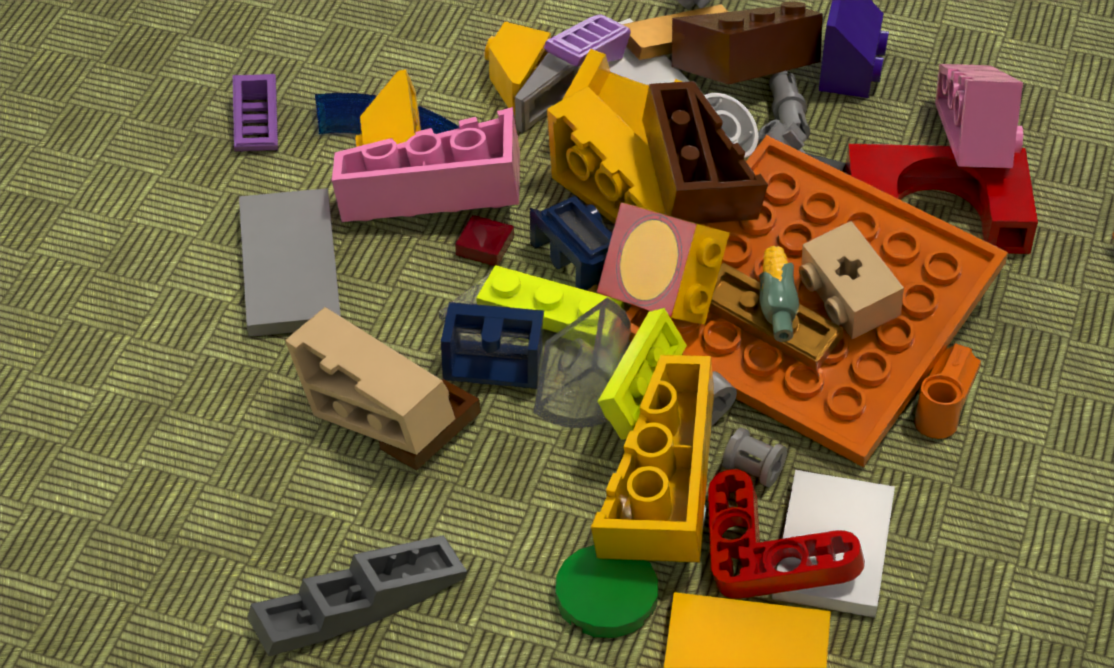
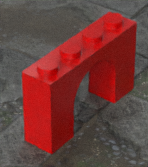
[845,143,1038,254]

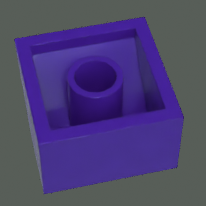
[818,0,889,98]

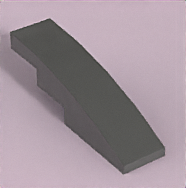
[247,535,467,656]

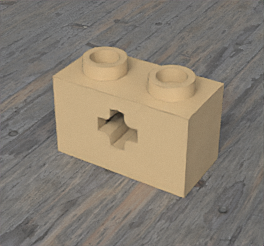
[799,221,904,339]

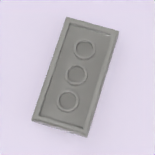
[239,188,341,337]

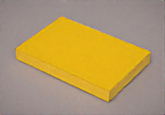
[664,592,831,668]

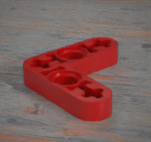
[708,469,865,599]

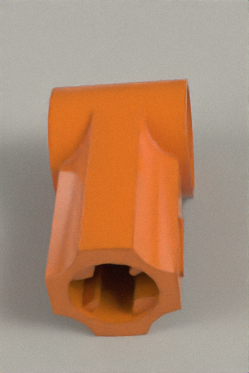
[914,343,981,439]

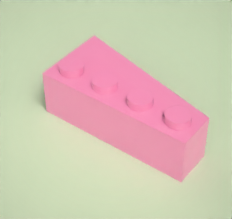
[935,64,1023,168]
[332,107,520,222]

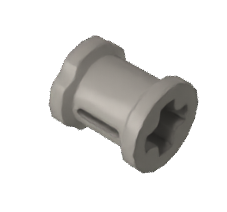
[722,427,787,488]

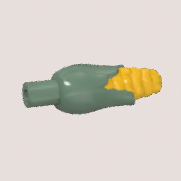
[759,246,799,342]

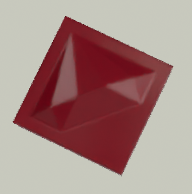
[455,215,514,266]

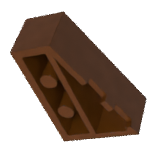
[672,1,823,85]
[642,81,768,224]

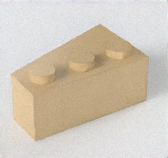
[285,307,455,455]

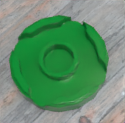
[555,545,658,638]

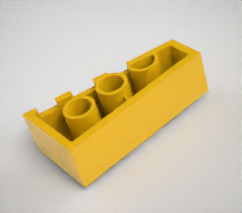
[547,86,665,224]
[591,355,714,563]

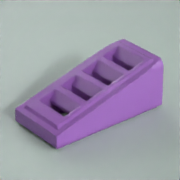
[544,14,631,67]
[233,74,278,151]

